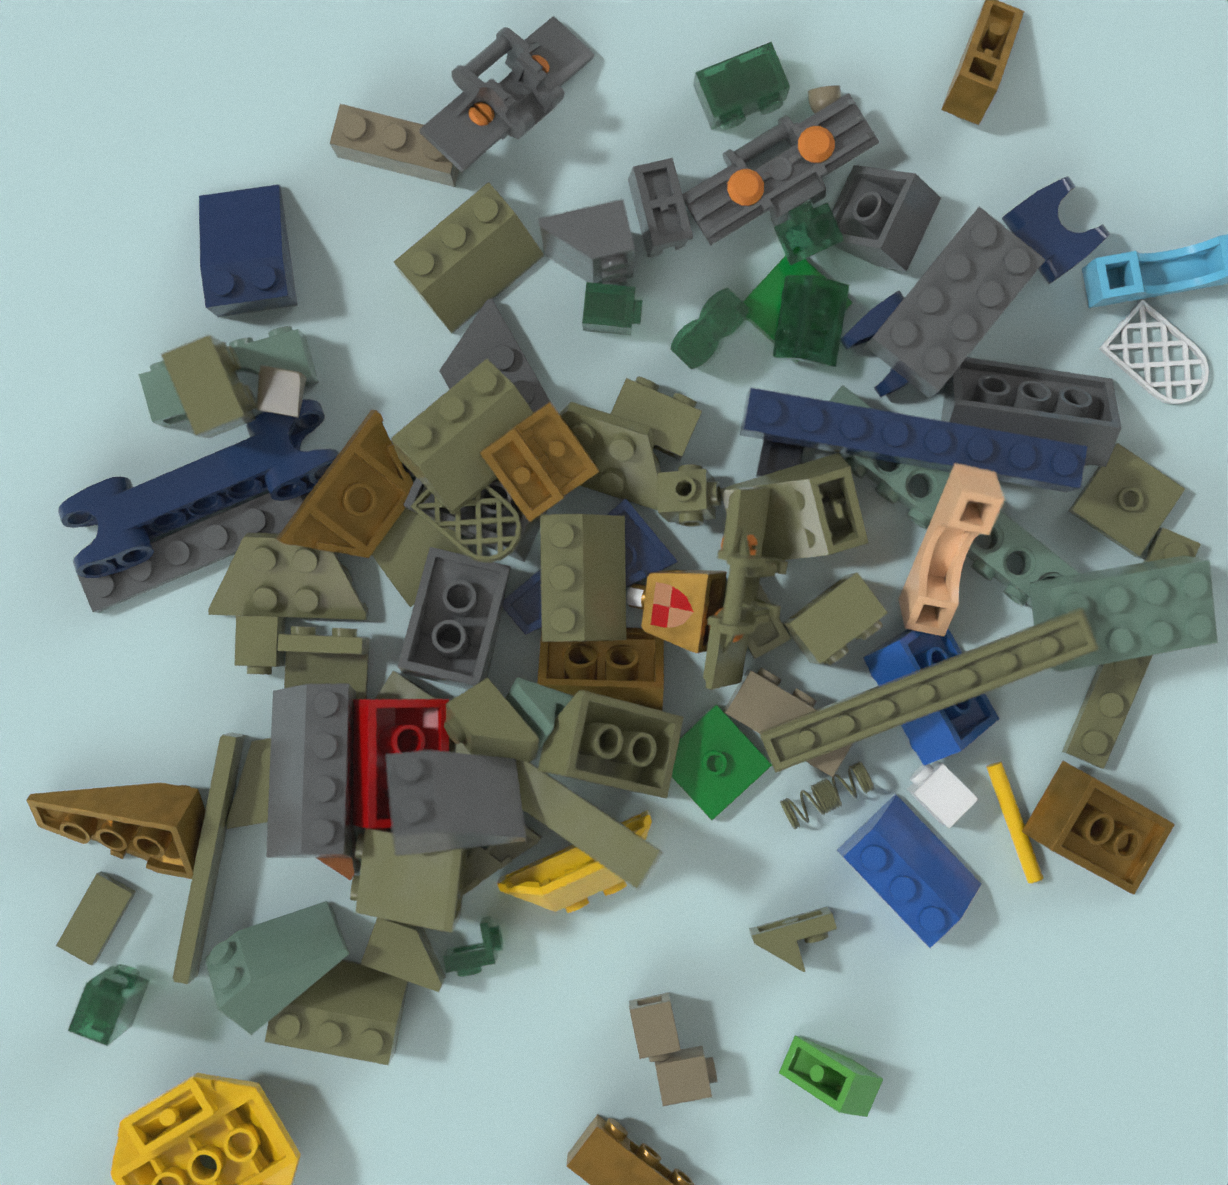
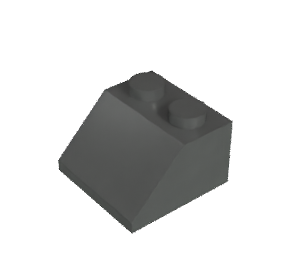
[820,165,941,272]

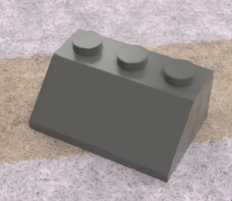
[538,199,635,289]

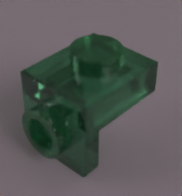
[443,916,503,977]

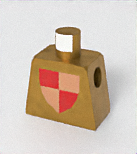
[627,570,727,653]

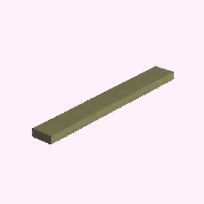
[760,607,1099,772]
[375,671,663,889]

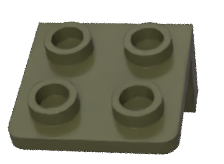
[278,626,370,699]

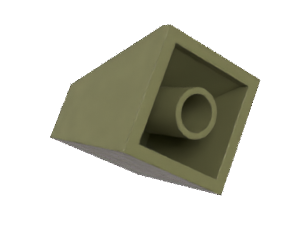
[350,828,468,932]

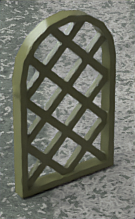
[411,485,522,563]

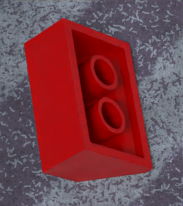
[353,699,449,829]

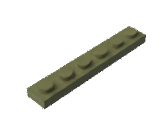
[1062,527,1201,769]

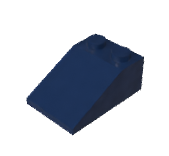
[199,184,298,317]

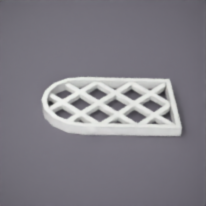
[1099,299,1209,405]

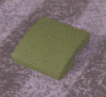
[372,508,472,607]

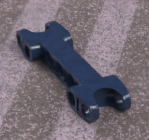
[840,176,1110,398]
[58,399,339,578]

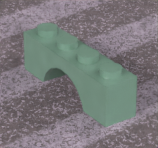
[139,326,319,427]

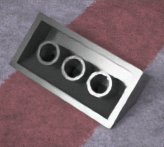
[941,357,1121,467]
[266,684,356,858]

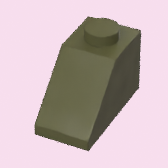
[444,677,539,762]
[360,918,446,992]

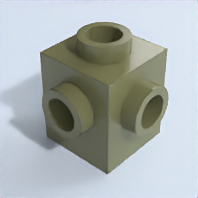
[657,464,722,527]

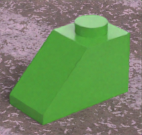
[779,1035,883,1117]

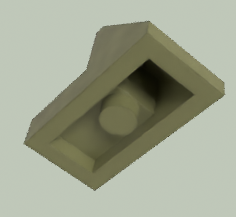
[749,907,837,972]

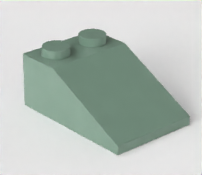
[205,901,350,1035]

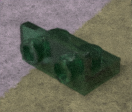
[773,275,849,367]

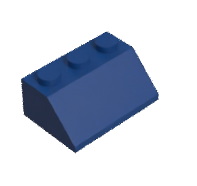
[863,628,999,766]
[837,794,981,948]

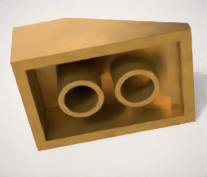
[1022,761,1175,895]

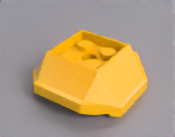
[110,1073,301,1185]

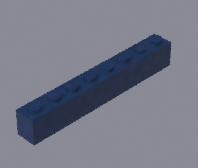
[740,388,1088,492]

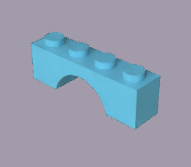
[1082,234,1228,309]

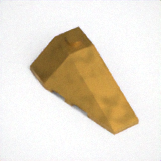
[26,783,205,879]

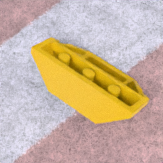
[497,810,652,913]

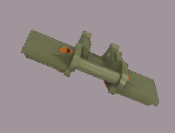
[703,487,788,690]

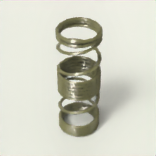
[780,761,875,830]

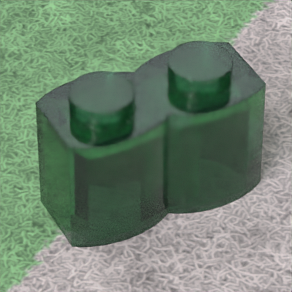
[670,288,753,369]

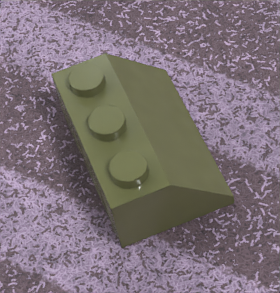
[394,182,544,334]
[391,359,533,515]
[540,514,626,642]
[538,690,684,799]
[265,960,408,1065]

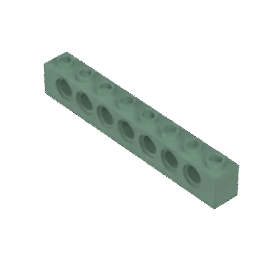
[824,385,1080,607]

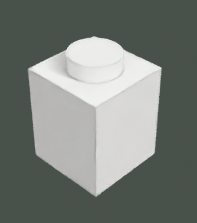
[907,761,978,829]

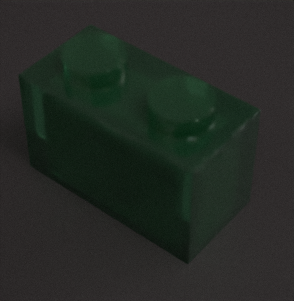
[693,41,790,130]
[67,964,150,1046]

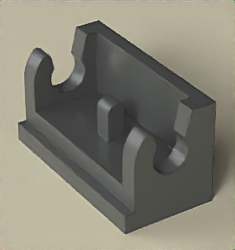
[628,158,693,258]

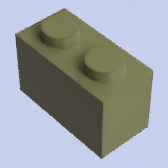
[610,376,702,461]

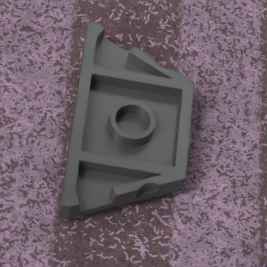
[439,298,550,413]

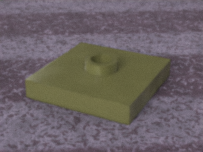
[1069,443,1185,557]

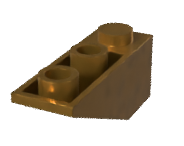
[566,1114,694,1185]

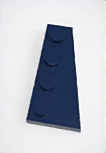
[503,499,678,635]

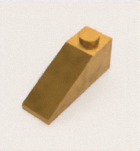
[941,0,1024,125]

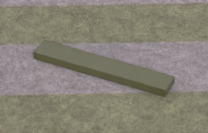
[172,732,245,984]

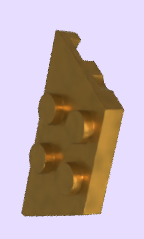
[276,410,413,558]

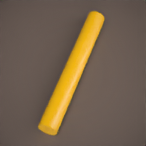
[986,762,1043,883]

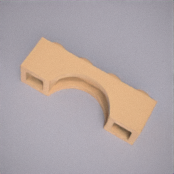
[898,463,1005,636]

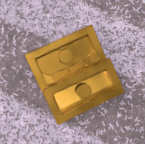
[480,401,599,522]

